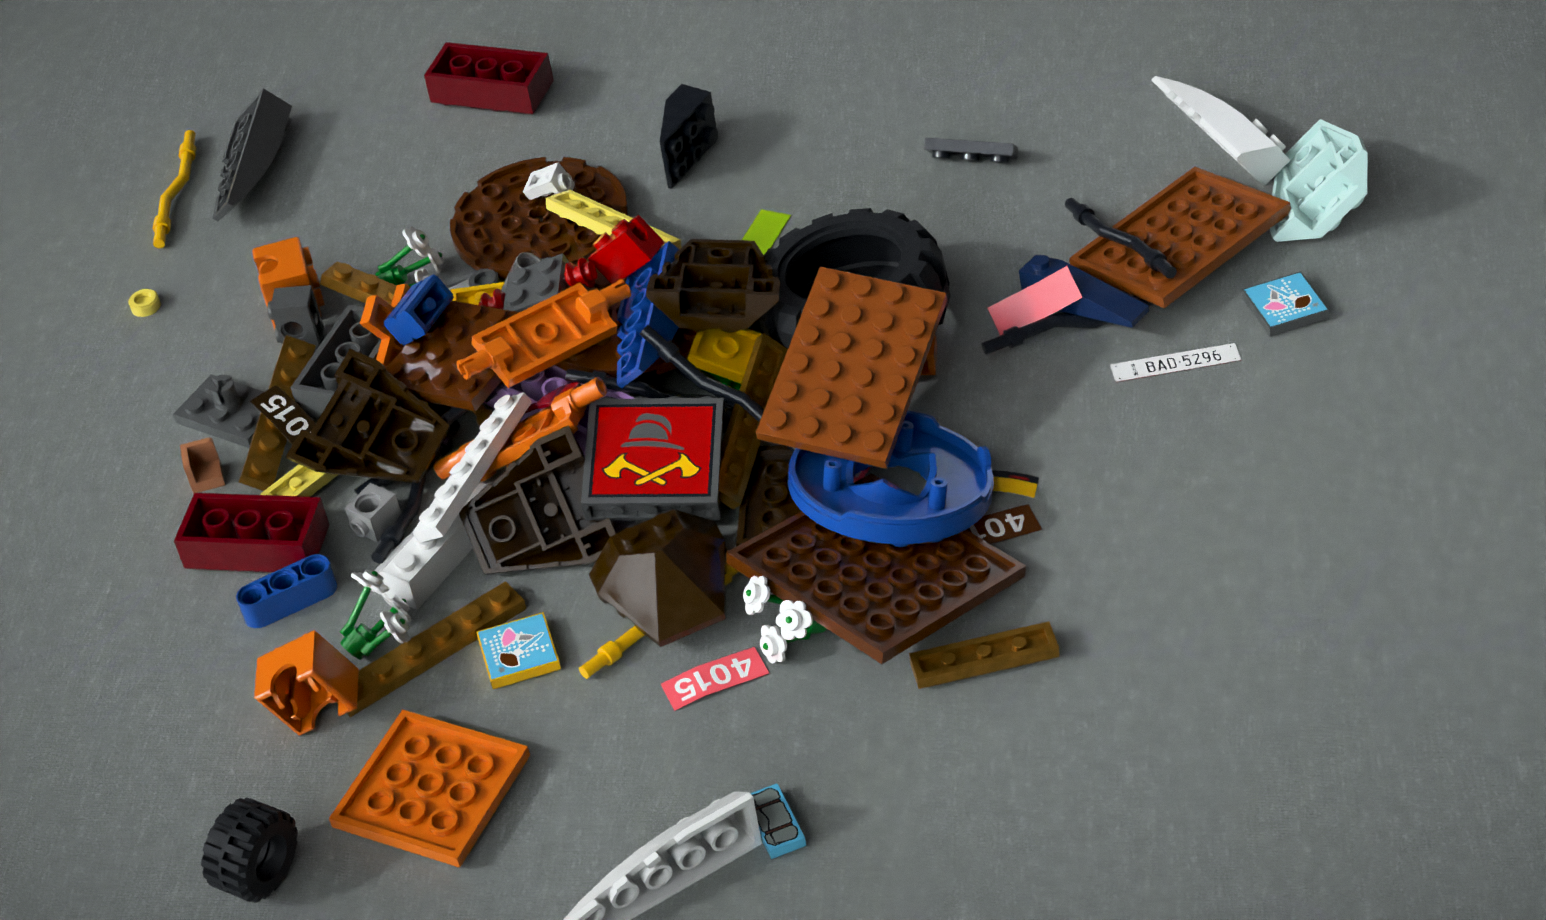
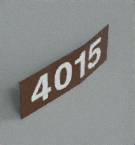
[966,504,1042,544]

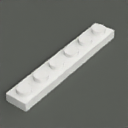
[412,392,532,543]

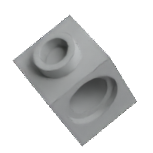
[345,483,401,542]

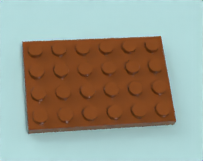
[1069,167,1291,309]
[756,267,947,469]

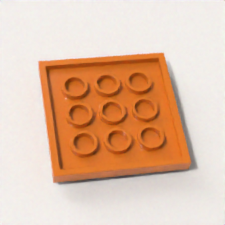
[329,709,530,868]

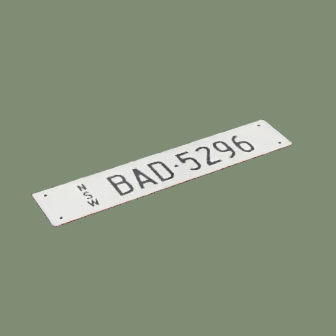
[1110,343,1241,382]

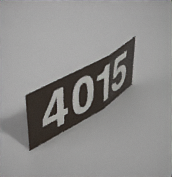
[249,385,316,445]

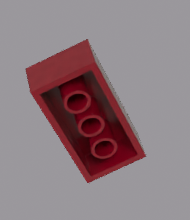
[424,42,554,114]
[174,493,330,572]

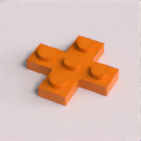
[360,283,411,367]

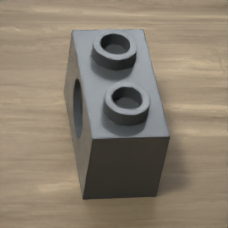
[267,285,326,353]

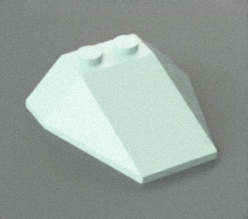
[1270,119,1368,242]

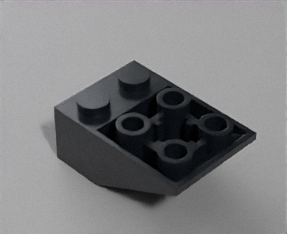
[659,84,718,189]

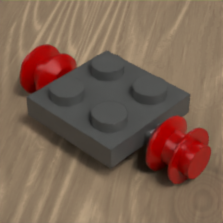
[478,253,597,312]

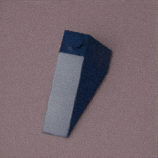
[1019,255,1149,328]

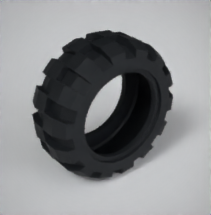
[757,208,951,349]

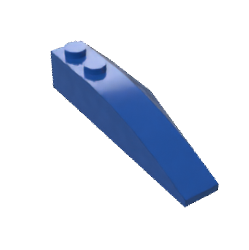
[617,241,680,388]

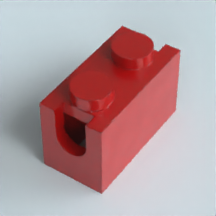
[588,215,664,284]

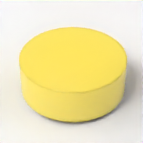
[128,289,161,317]

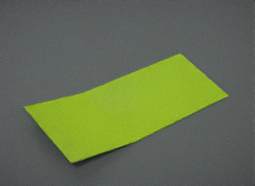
[742,209,791,255]

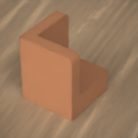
[180,437,225,494]

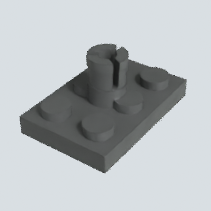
[173,374,264,448]

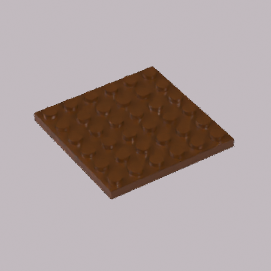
[726,473,1026,664]

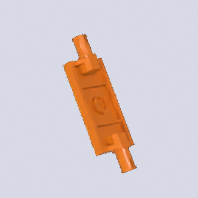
[456,279,631,388]
[434,377,607,482]

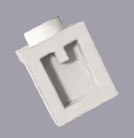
[523,162,575,200]

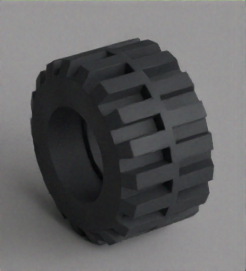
[201,797,298,903]

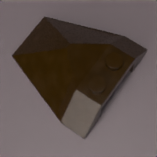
[646,239,780,333]
[286,349,450,483]
[459,425,618,575]
[589,509,727,647]

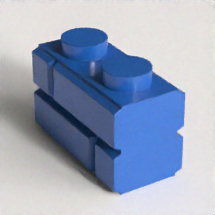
[384,274,454,346]

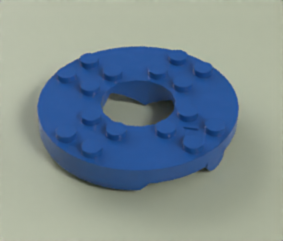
[788,411,994,547]

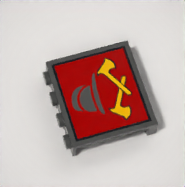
[581,396,727,520]

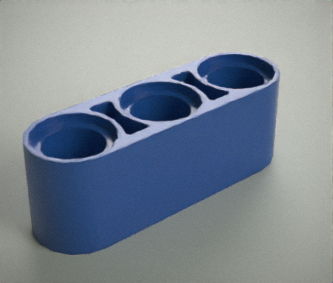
[236,554,337,628]

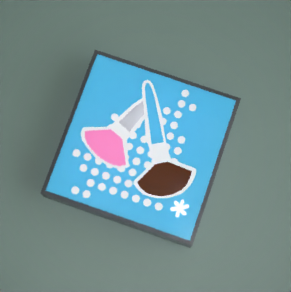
[1242,271,1330,337]

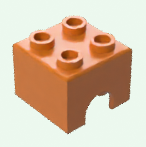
[252,237,325,329]
[254,630,359,736]

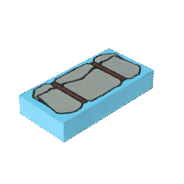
[750,783,807,859]

